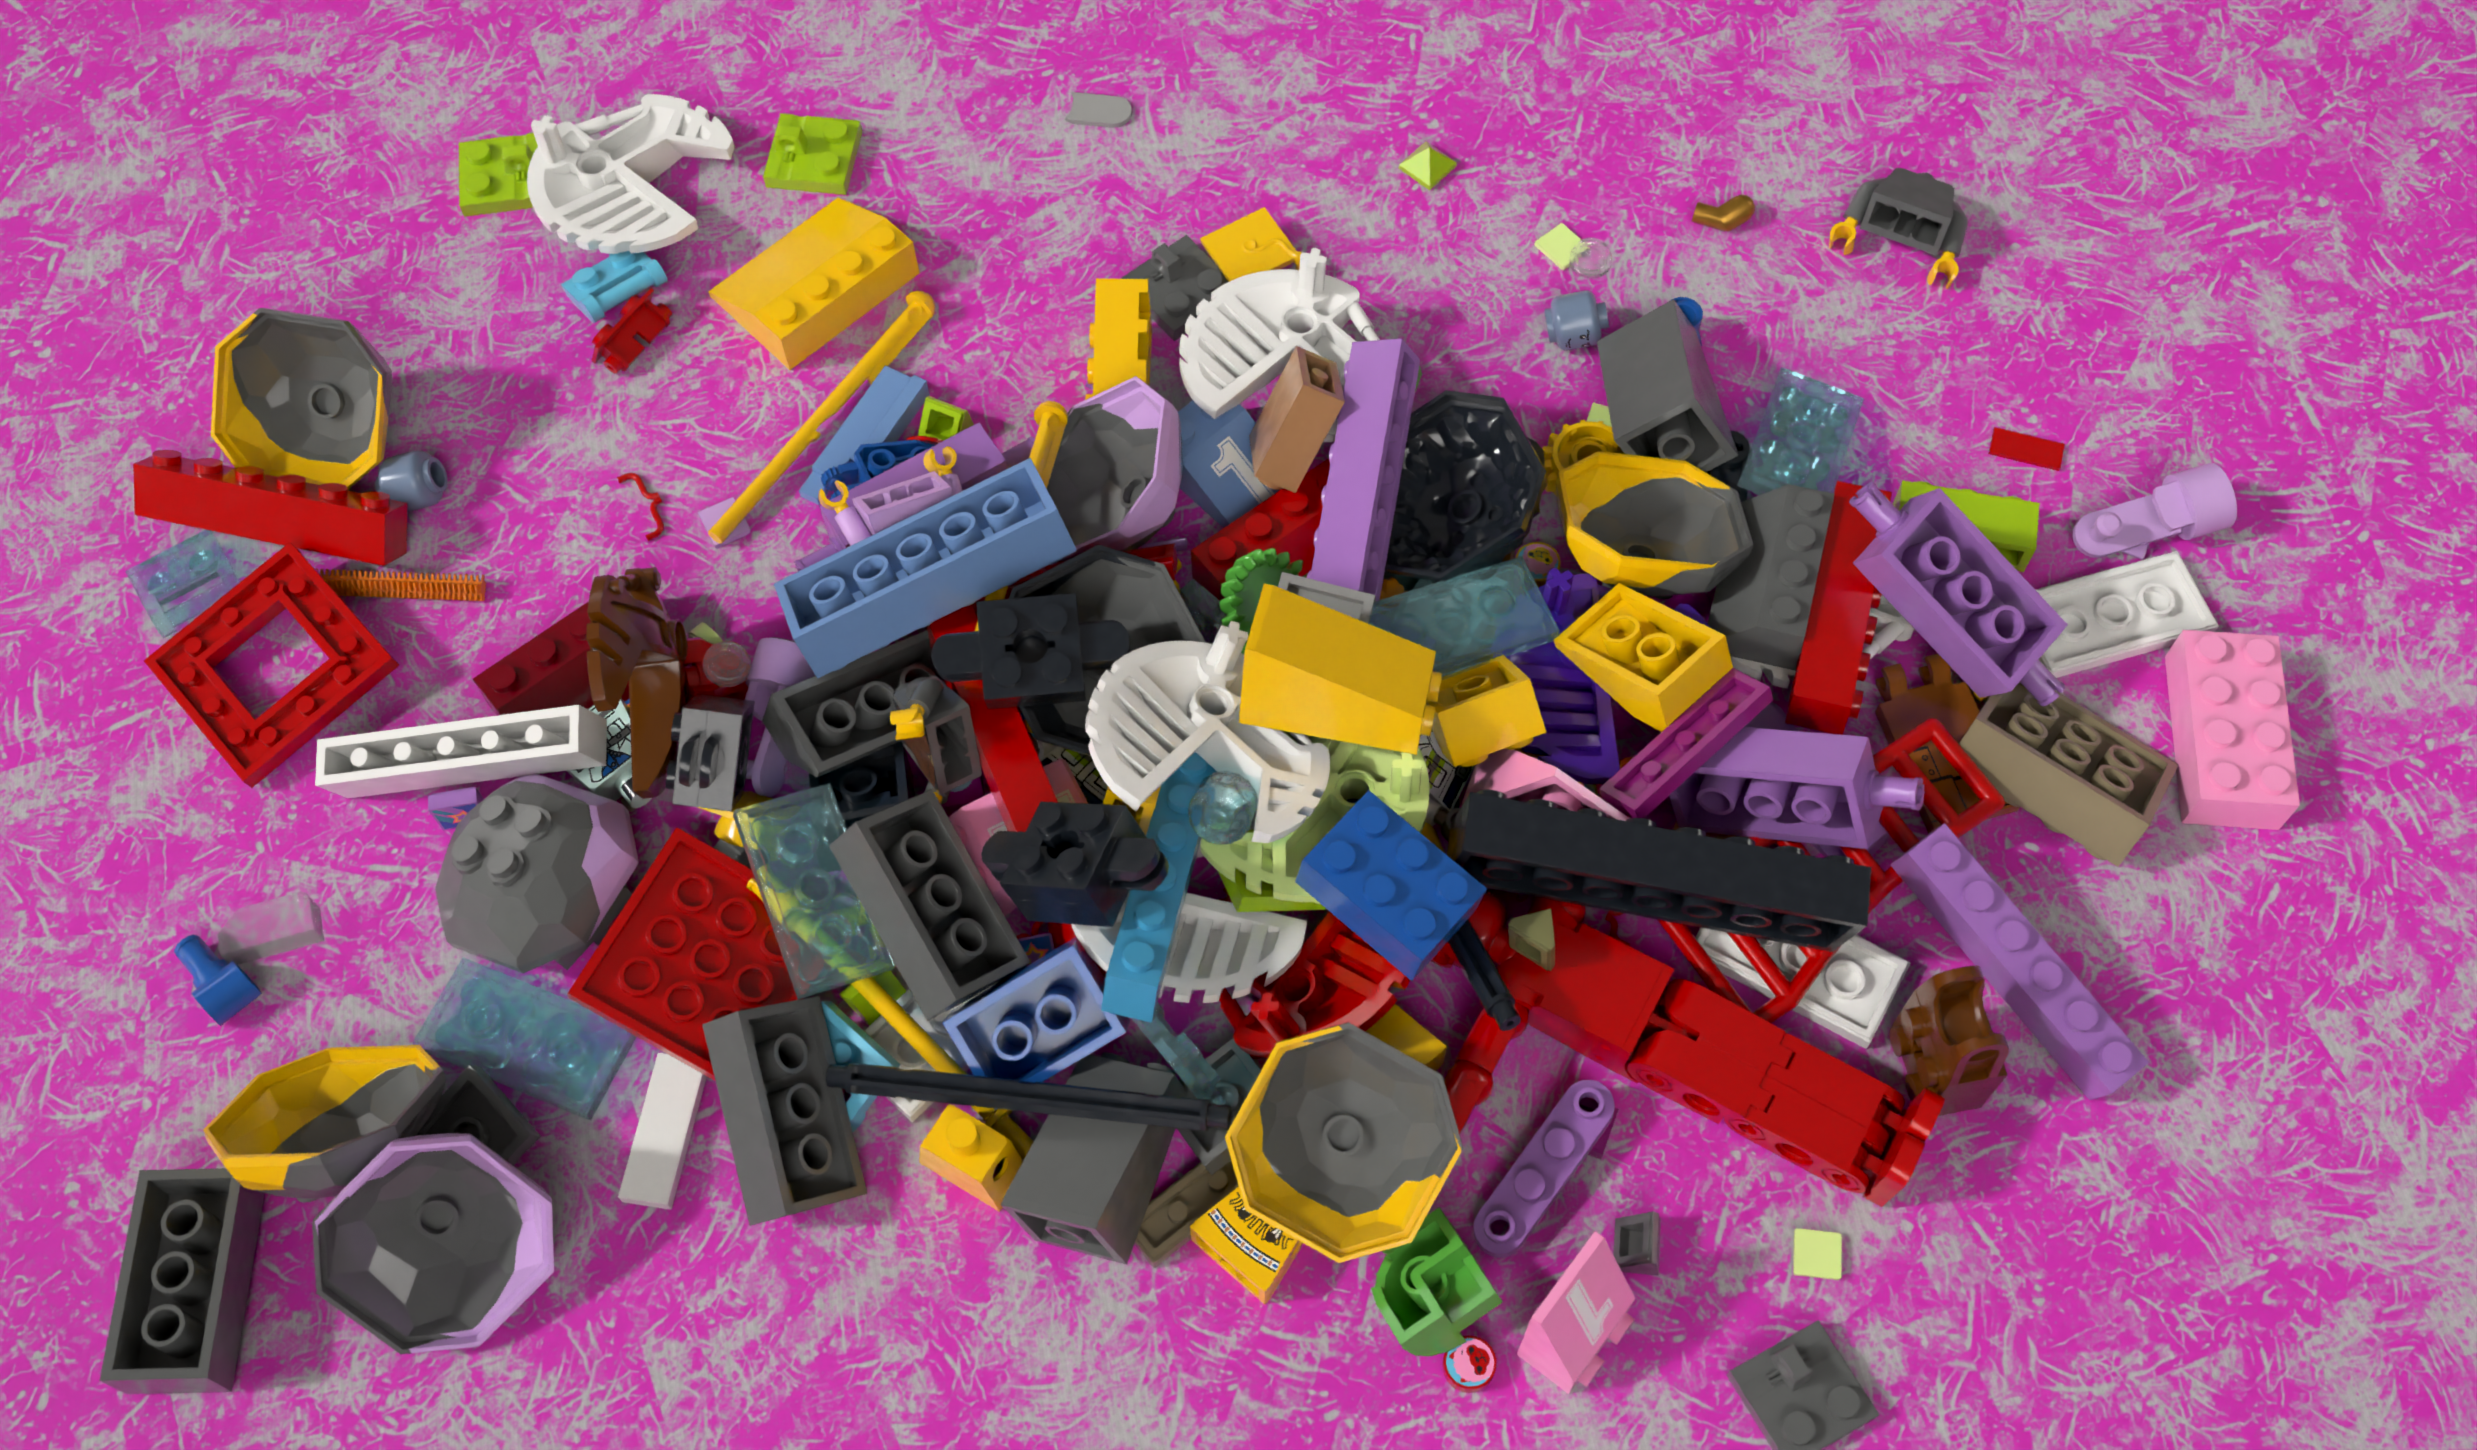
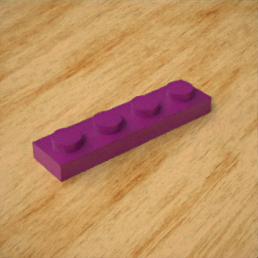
[1599,668,1773,818]

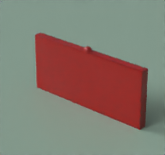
[1989,427,2065,471]

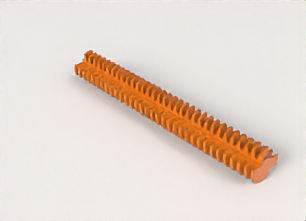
[315,568,487,601]

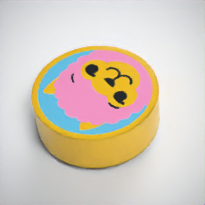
[1514,542,1561,589]

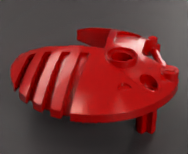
[1217,888,1410,1059]

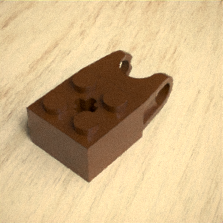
[1890,966,2009,1116]

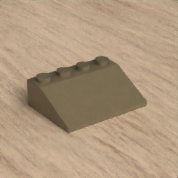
[1959,682,2178,867]

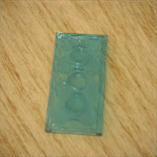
[1737,367,1864,495]
[1369,556,1560,676]
[733,783,896,999]
[412,957,636,1121]

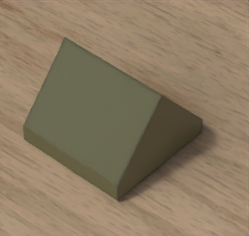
[1508,909,1555,971]

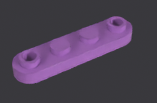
[1474,1080,1614,1258]

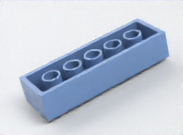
[774,458,1077,679]

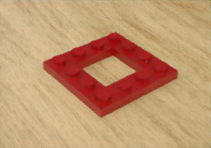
[144,542,399,788]

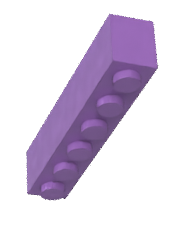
[1307,338,1420,614]
[1890,823,2149,1100]

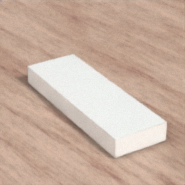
[618,1053,707,1210]

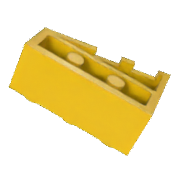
[1085,278,1152,400]

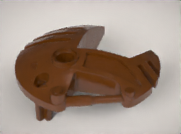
[586,567,688,799]

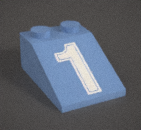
[1178,400,1283,528]

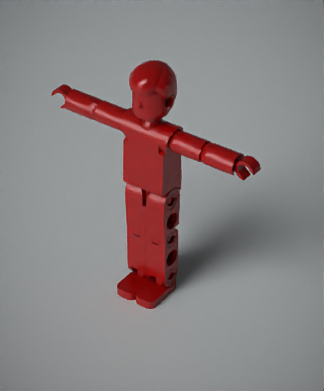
[1431,757,1945,1207]

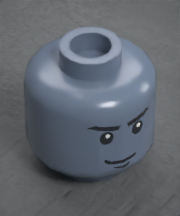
[1544,290,1609,351]

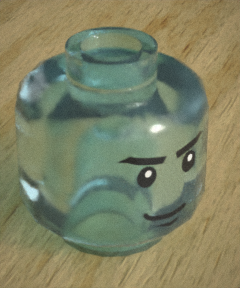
[1188,771,1258,845]

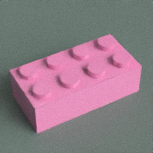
[2165,630,2300,830]

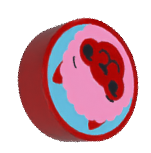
[1442,1335,1497,1393]

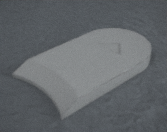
[1065,92,1132,128]

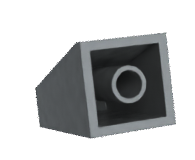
[1597,299,1738,472]
[1001,1052,1188,1265]

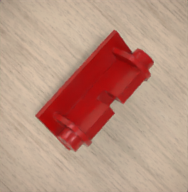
[592,288,672,374]

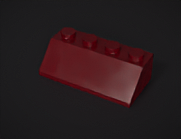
[473,601,690,716]

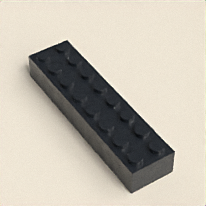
[1447,790,1871,952]

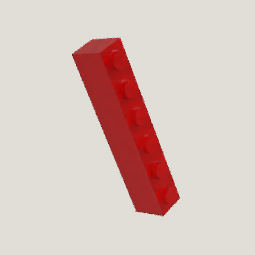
[133,450,407,566]
[1785,481,1892,735]

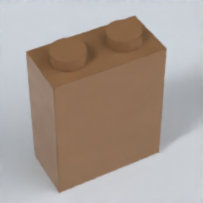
[1249,346,1345,493]

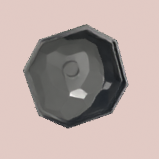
[1009,545,1206,756]

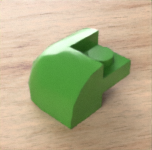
[1371,1207,1503,1356]

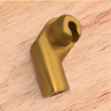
[1692,194,1755,231]

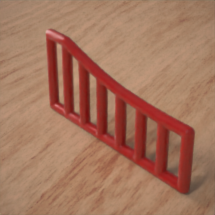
[1657,718,2005,1023]

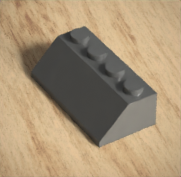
[1708,484,1835,671]
[762,630,946,777]
[702,996,867,1226]

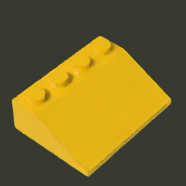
[708,197,920,370]

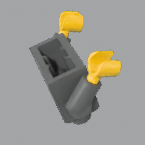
[1829,168,1968,289]
[890,676,982,804]

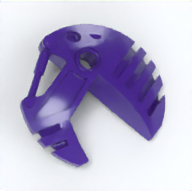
[1490,568,1711,784]

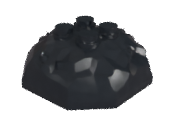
[1385,390,1547,584]

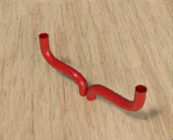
[617,473,664,541]

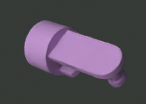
[2072,463,2237,558]
[745,637,816,797]

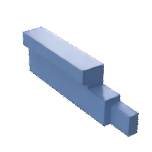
[799,365,930,505]

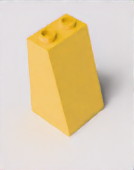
[1239,584,1442,755]

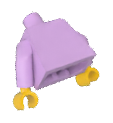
[818,446,963,546]

